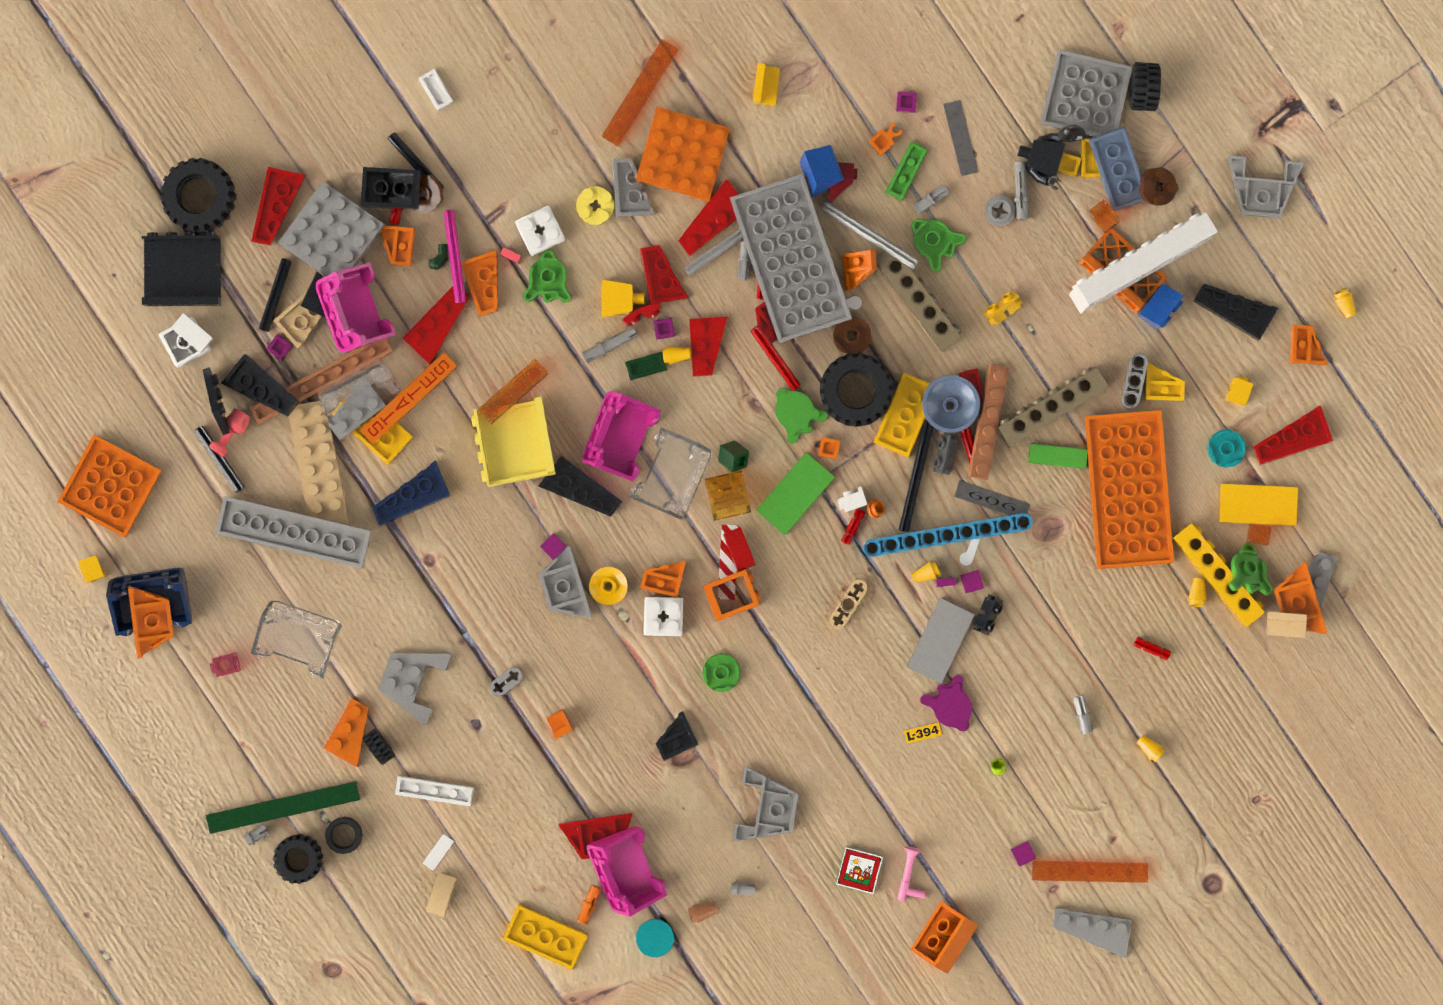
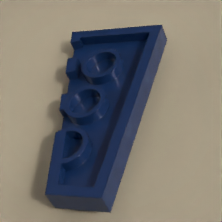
[372,460,450,526]

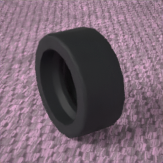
[325,817,363,854]

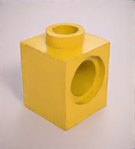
[1225,376,1253,406]

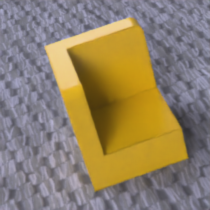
[78,555,107,583]

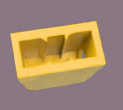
[602,280,644,318]

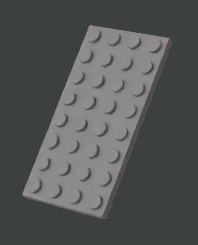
[730,174,852,343]

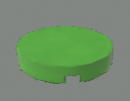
[702,654,740,692]

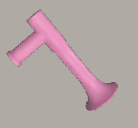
[897,846,925,901]

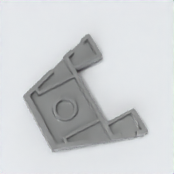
[1228,155,1304,218]
[378,653,451,726]
[732,767,799,841]

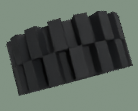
[362,728,395,765]

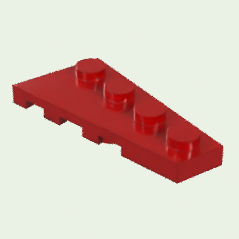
[251,167,306,246]
[678,179,739,256]
[403,286,469,365]

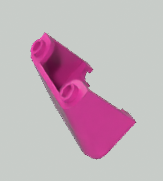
[316,263,396,353]
[582,391,661,482]
[587,826,667,917]

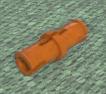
[577,885,602,925]

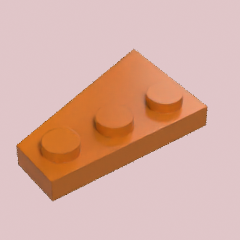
[461,250,498,317]
[324,698,369,767]

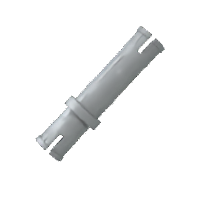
[1014,161,1029,220]
[582,326,638,363]

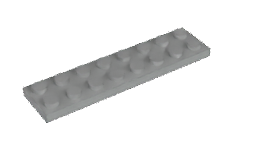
[216,496,372,568]

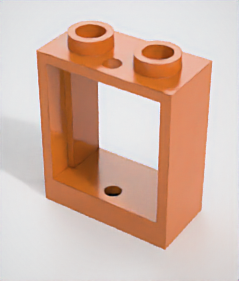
[703,569,761,622]

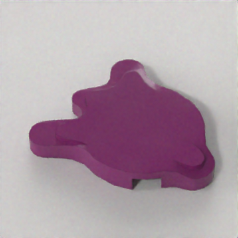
[920,675,972,731]

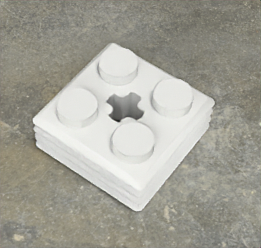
[515,205,565,256]
[159,316,211,368]
[644,597,683,636]

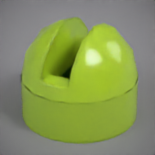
[991,759,1007,776]

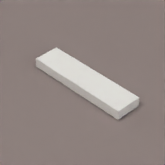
[395,775,474,806]

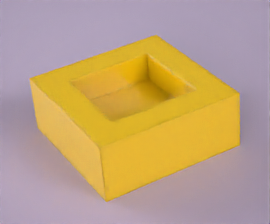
[1057,153,1081,177]

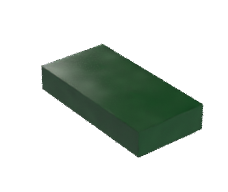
[625,352,667,381]

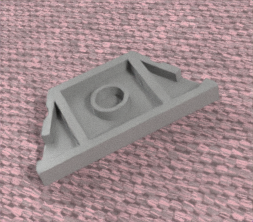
[539,546,592,617]

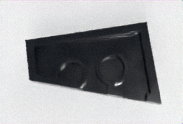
[202,367,230,435]

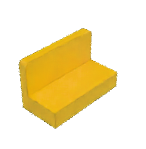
[753,63,780,106]

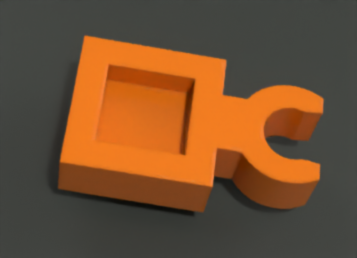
[868,122,903,156]

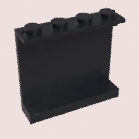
[141,232,221,306]

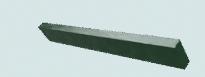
[206,781,360,834]

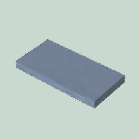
[1088,127,1144,212]

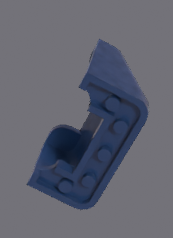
[106,568,192,636]

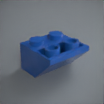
[1137,284,1183,329]

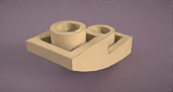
[426,872,457,918]

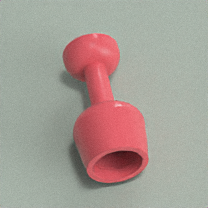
[209,408,251,457]

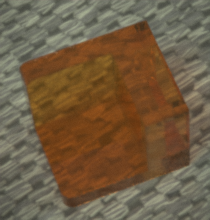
[1089,199,1120,233]
[1246,524,1271,546]

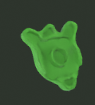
[912,219,966,272]
[523,250,571,303]
[776,388,828,444]
[1229,543,1273,595]

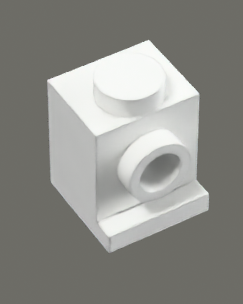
[837,487,868,513]

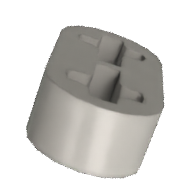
[490,667,523,696]

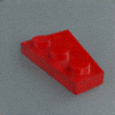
[640,245,688,304]
[689,317,727,377]

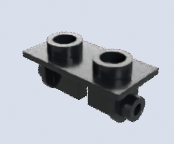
[973,594,1003,636]

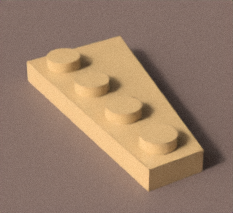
[273,276,325,350]

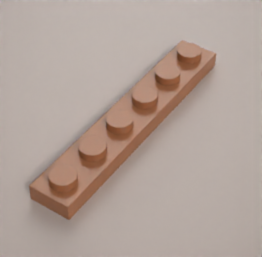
[968,364,1009,481]

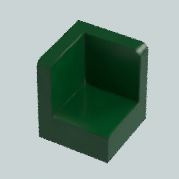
[718,441,749,472]

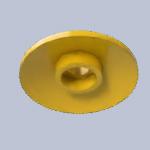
[589,567,627,605]

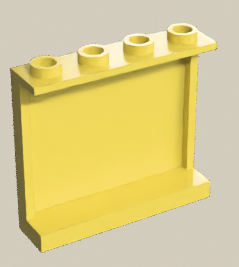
[471,397,556,487]

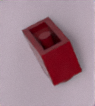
[828,162,858,202]

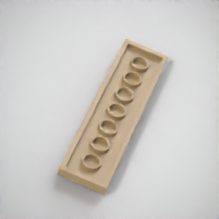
[289,400,350,525]

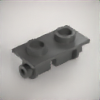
[933,435,959,475]

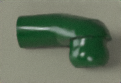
[428,244,448,270]

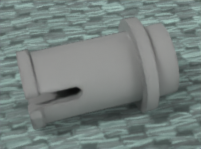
[244,824,269,846]
[731,880,755,896]

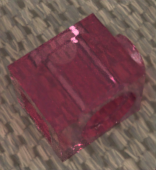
[210,652,241,677]

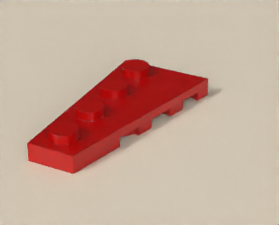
[1253,405,1333,466]

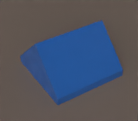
[800,145,844,197]

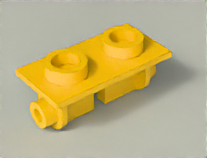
[983,291,1023,326]

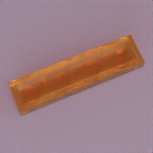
[478,359,548,425]

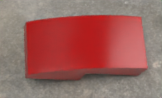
[622,303,661,326]
[723,527,756,572]

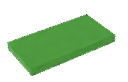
[756,453,835,535]

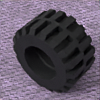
[1129,62,1161,111]
[273,834,324,884]

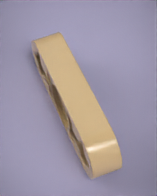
[829,579,867,629]

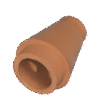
[688,902,718,923]

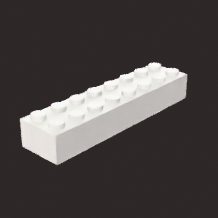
[1069,212,1218,313]

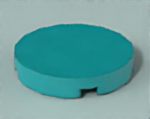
[1207,429,1246,468]
[636,919,674,957]

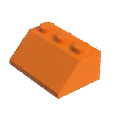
[910,901,978,974]

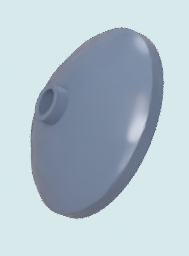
[922,375,980,433]

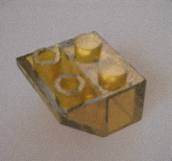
[705,470,751,521]

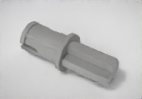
[913,185,949,215]
[737,242,751,281]
[1073,695,1093,734]

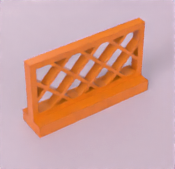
[1079,227,1167,313]

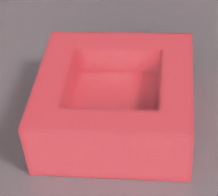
[500,247,522,264]

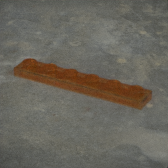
[601,39,678,147]
[1032,861,1148,883]

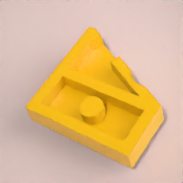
[1145,363,1185,401]

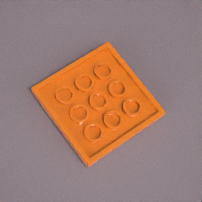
[635,106,730,202]
[57,434,162,538]

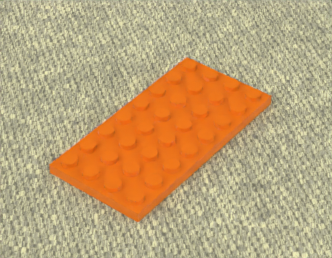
[1084,410,1174,569]

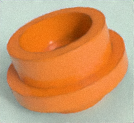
[867,499,885,518]

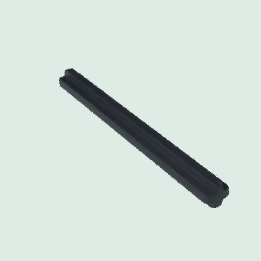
[899,420,933,532]

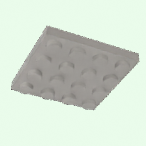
[1040,49,1132,137]
[278,181,385,276]

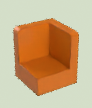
[547,710,574,739]

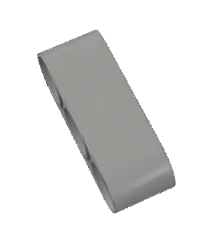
[1121,353,1148,409]

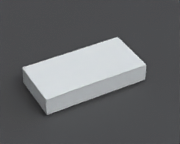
[418,68,454,111]
[171,313,214,353]

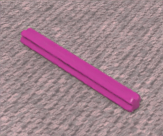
[444,210,466,303]

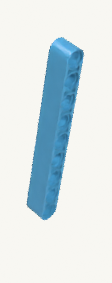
[863,513,1033,557]

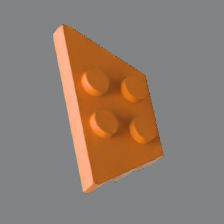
[1274,562,1327,634]
[128,586,174,659]

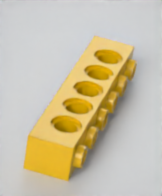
[1172,523,1265,627]

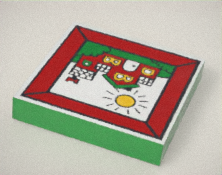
[836,847,883,894]

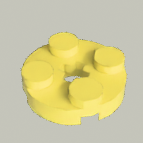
[576,186,615,225]

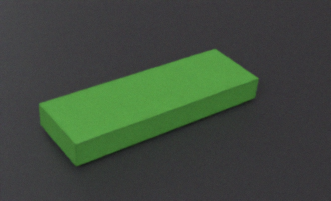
[885,141,928,201]
[1028,444,1088,469]

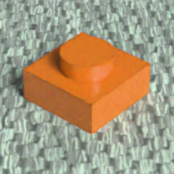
[818,437,840,460]

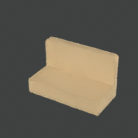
[1267,611,1307,638]

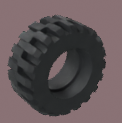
[160,158,236,233]
[820,353,893,427]

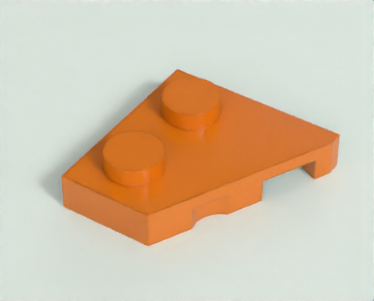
[381,225,416,267]
[842,250,877,291]
[1290,324,1328,365]
[640,561,686,598]

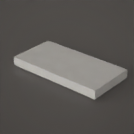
[907,598,975,684]

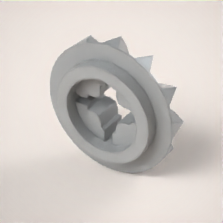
[985,195,1015,226]

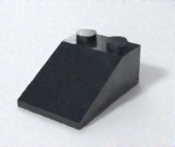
[361,167,421,209]

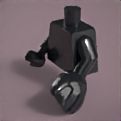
[1017,125,1085,190]

